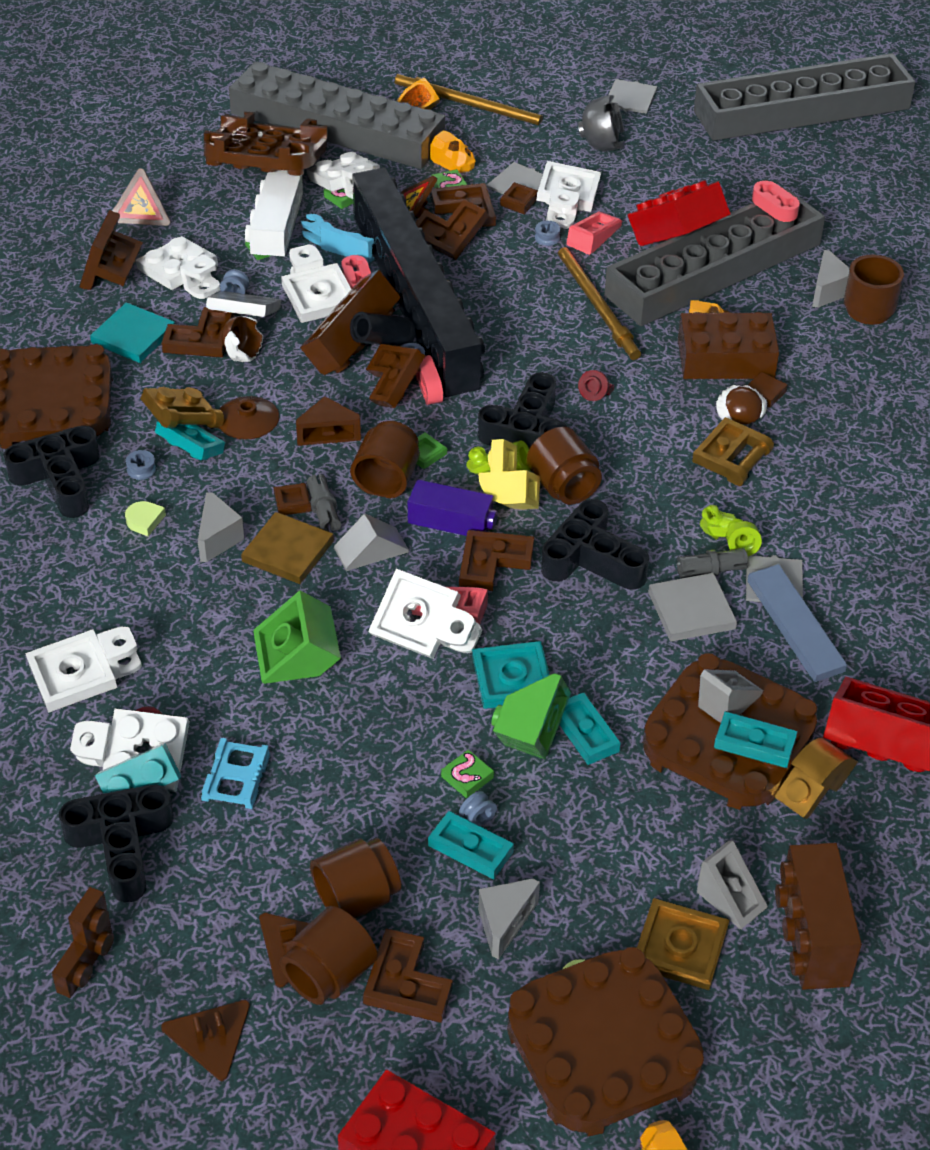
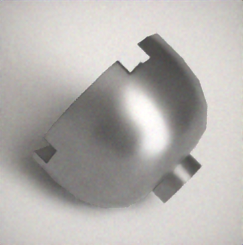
[578,95,624,151]

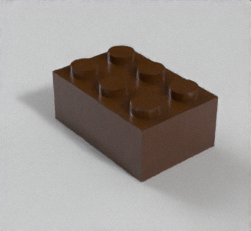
[678,312,779,379]
[775,843,862,990]

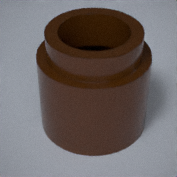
[844,255,904,325]
[350,421,420,499]
[527,427,602,505]
[310,838,401,919]
[280,906,378,1005]

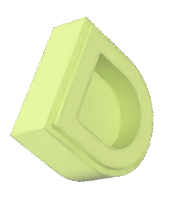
[125,501,166,536]

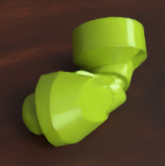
[466,441,530,475]
[700,505,762,556]

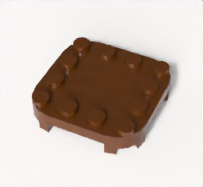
[204,112,328,176]
[0,344,113,449]
[642,653,817,810]
[507,947,704,1137]

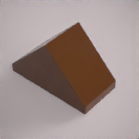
[296,396,361,446]

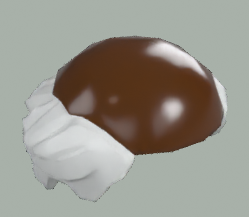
[222,316,263,362]
[716,385,767,424]

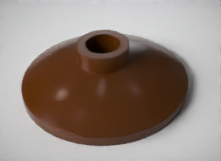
[219,396,279,439]

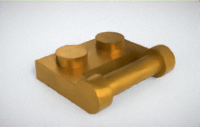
[140,387,224,428]
[692,417,774,487]

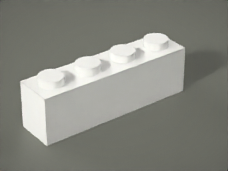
[245,170,303,256]

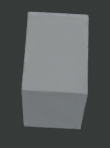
[812,250,850,307]
[198,493,244,562]
[334,513,409,571]
[698,669,763,723]
[697,841,768,929]
[478,879,540,959]

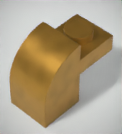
[774,738,858,819]

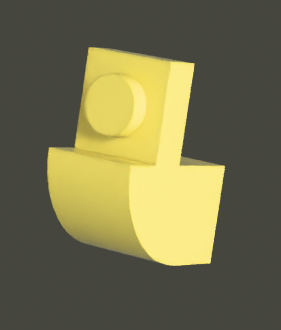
[479,439,540,510]

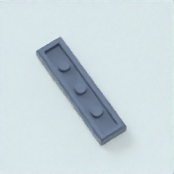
[747,564,847,682]

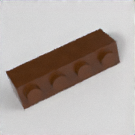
[300,270,401,375]

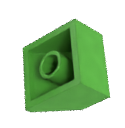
[253,590,341,684]
[491,673,571,759]

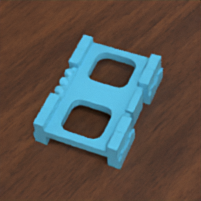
[201,738,270,809]

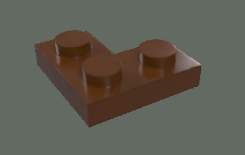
[430,183,496,227]
[416,199,489,260]
[161,307,234,357]
[366,344,425,408]
[459,530,534,591]
[51,887,114,998]
[363,928,453,1023]

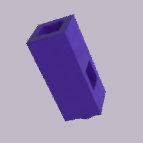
[407,479,498,536]

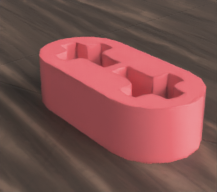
[752,181,800,222]
[341,255,371,289]
[416,355,443,405]

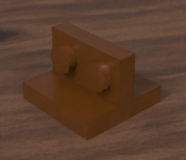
[79,210,143,290]

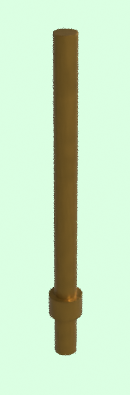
[395,74,543,125]
[558,247,641,360]

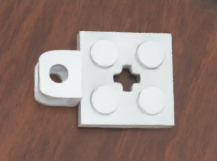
[307,152,380,199]
[536,161,601,229]
[136,236,220,299]
[281,244,351,323]
[368,569,482,659]
[25,627,142,713]
[70,709,190,792]

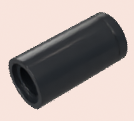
[350,312,415,346]

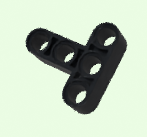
[478,372,567,449]
[4,426,100,518]
[541,499,649,590]
[59,784,173,903]

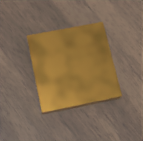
[241,512,334,584]
[637,898,729,990]

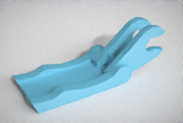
[301,214,375,263]

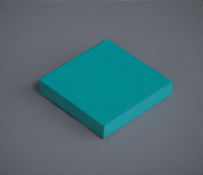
[90,302,175,363]
[472,641,549,709]

